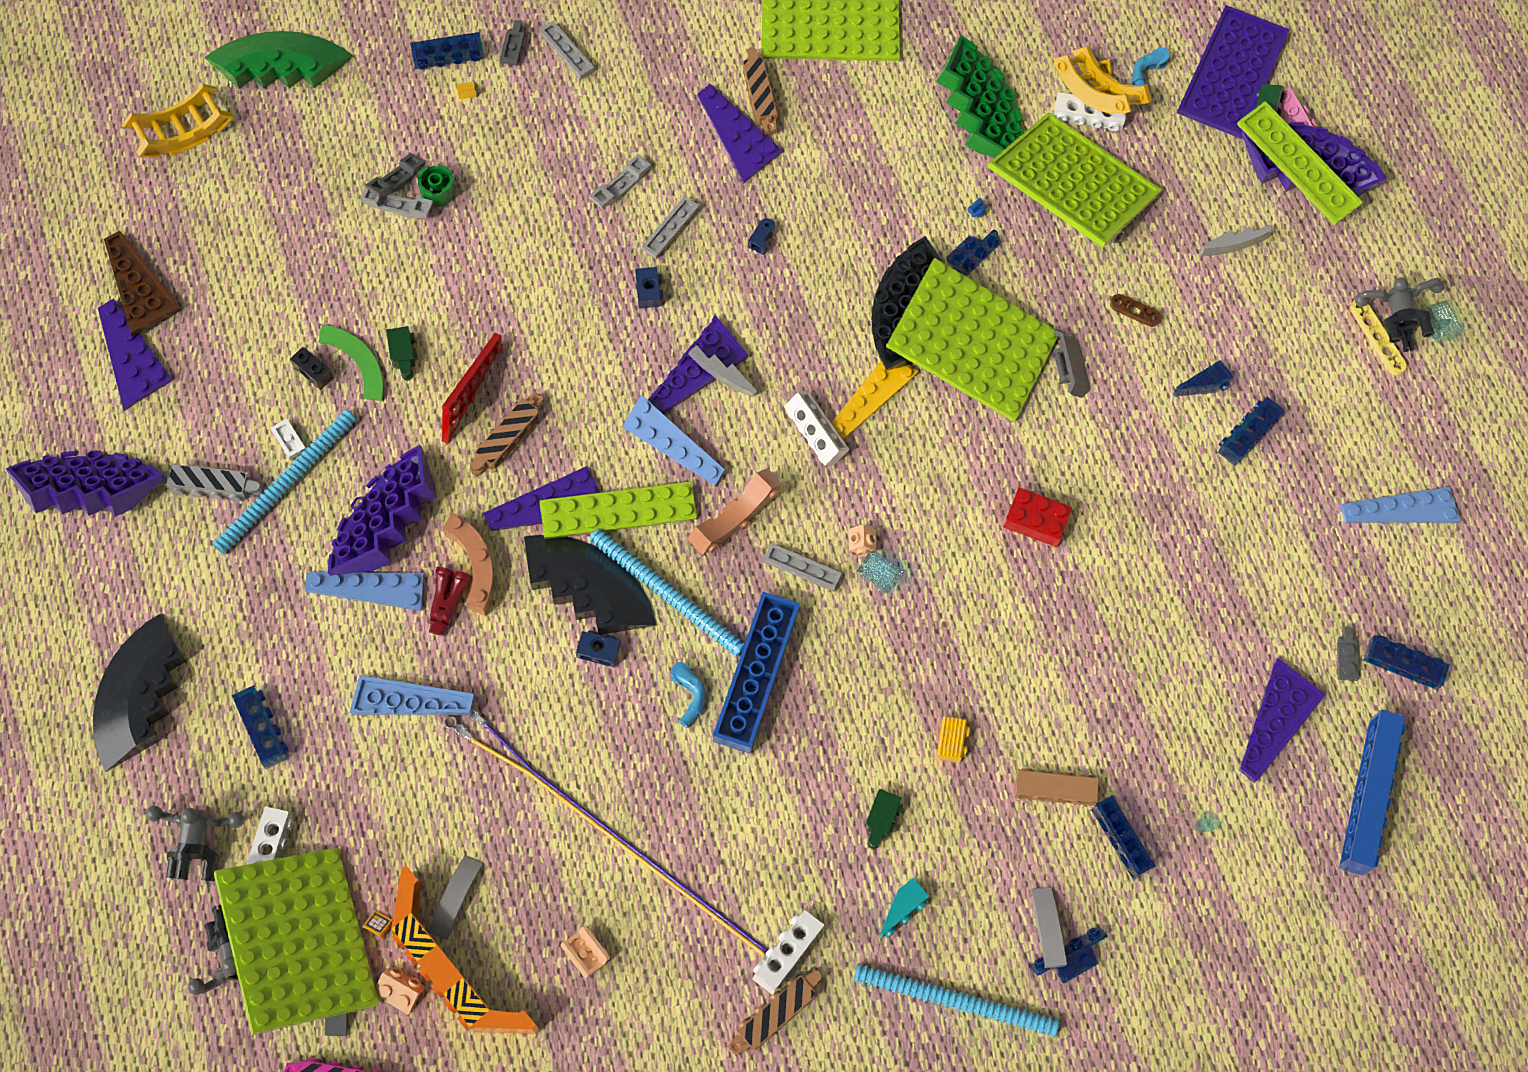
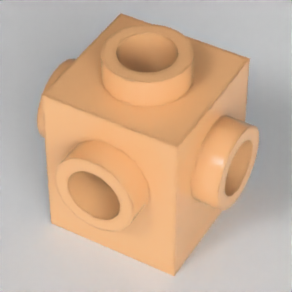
[849,524,877,556]

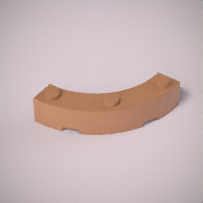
[687,468,783,555]
[443,512,495,617]

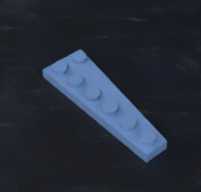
[622,395,726,486]
[1340,487,1461,523]
[305,572,424,611]
[349,675,476,715]

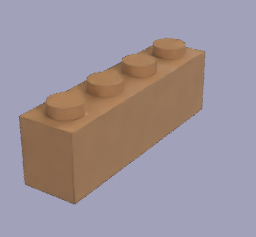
[1014,768,1098,806]

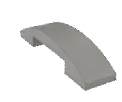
[589,154,651,208]
[360,188,434,218]
[429,856,483,939]

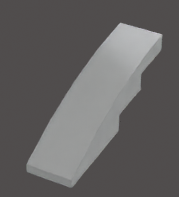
[1199,224,1273,257]
[688,345,757,397]
[1031,887,1067,968]

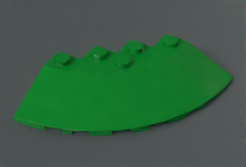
[204,31,353,89]
[936,35,1024,157]

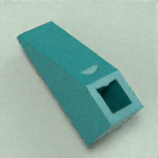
[879,878,929,939]

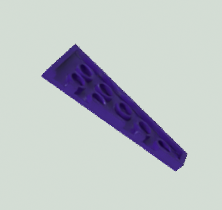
[697,84,782,184]
[98,298,173,411]
[648,315,748,414]
[483,466,601,531]
[1239,657,1325,783]

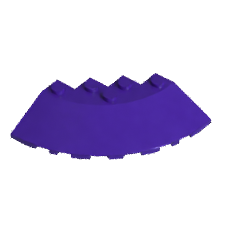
[1241,122,1387,197]
[328,445,437,576]
[6,450,164,517]

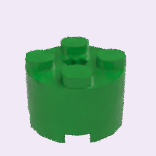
[417,164,456,207]

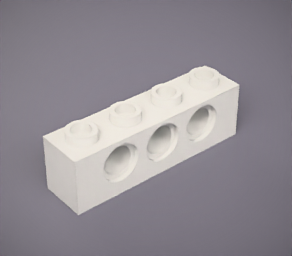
[1053,92,1126,131]
[784,392,849,465]
[246,806,294,865]
[753,910,824,995]

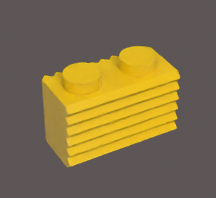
[936,716,970,763]

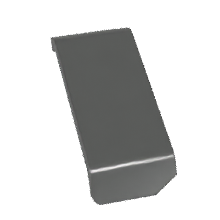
[1052,330,1090,398]

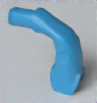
[1132,47,1170,85]
[671,662,706,728]

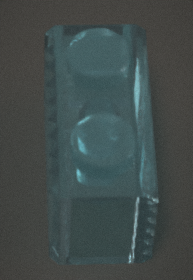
[1425,300,1463,344]
[857,550,904,594]

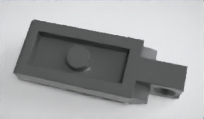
[500,20,525,66]
[1337,627,1359,681]

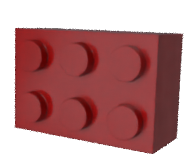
[1003,487,1072,547]

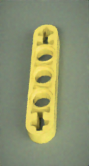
[1350,300,1406,375]

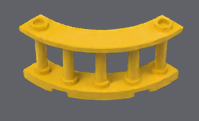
[1053,45,1152,114]
[122,84,234,158]

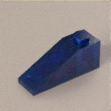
[1173,360,1234,397]

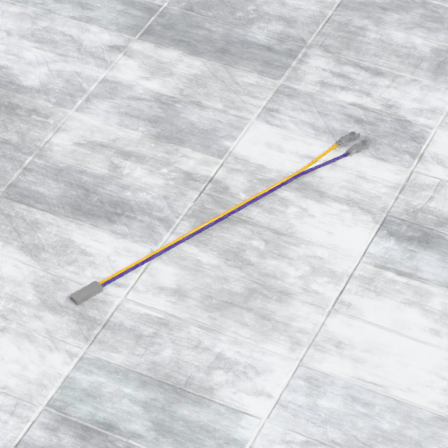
[443,709,799,980]

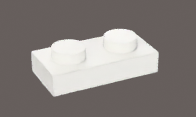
[270,419,306,460]

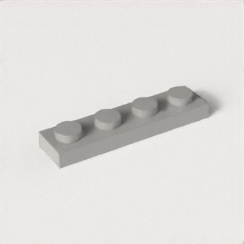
[539,21,595,80]
[642,196,699,259]
[763,543,842,592]

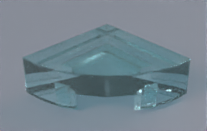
[1193,812,1221,832]

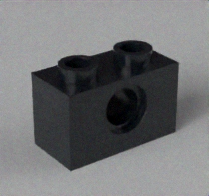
[290,347,333,390]

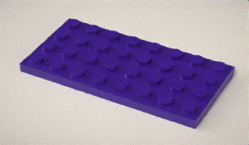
[1177,5,1289,139]

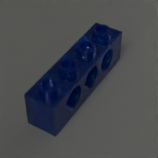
[410,32,484,70]
[1218,396,1285,466]
[1363,635,1450,690]
[231,685,289,769]
[1091,795,1156,881]

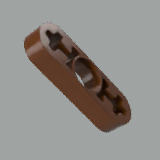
[1110,294,1161,327]

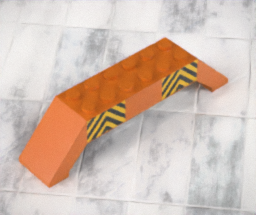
[391,865,540,1034]

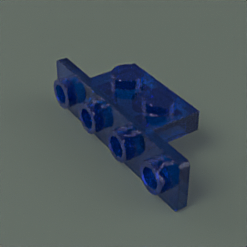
[946,229,1001,277]
[1029,927,1108,984]

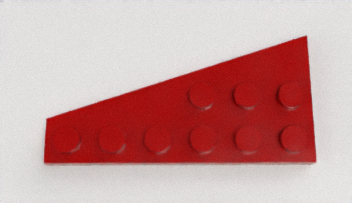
[441,333,503,444]

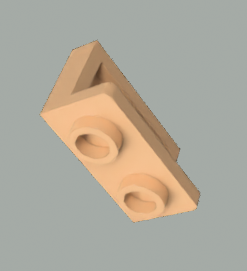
[561,925,610,979]
[375,966,426,1014]

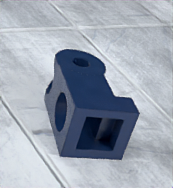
[748,218,775,255]

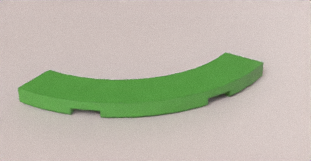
[318,325,384,401]

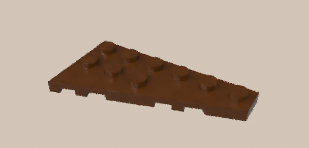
[104,231,181,336]

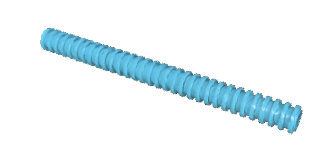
[213,410,357,554]
[589,528,745,657]
[854,963,1059,1037]

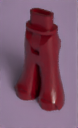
[429,567,472,636]

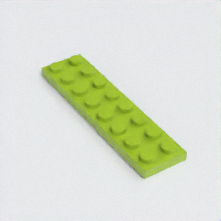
[1237,101,1363,226]
[539,482,697,539]

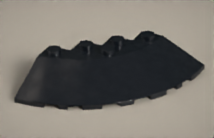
[871,236,943,371]
[524,535,656,635]
[93,614,187,772]

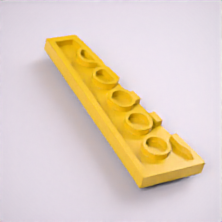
[831,361,918,440]

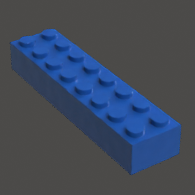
[713,592,800,754]
[1339,709,1406,876]

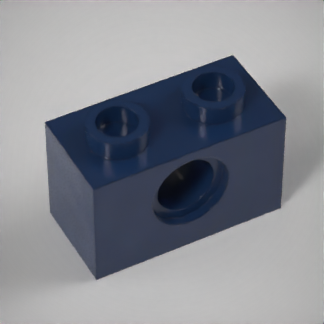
[635,267,664,309]
[576,630,621,667]

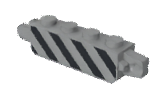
[157,464,263,502]

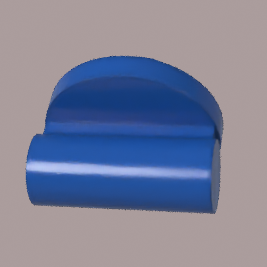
[967,198,987,218]

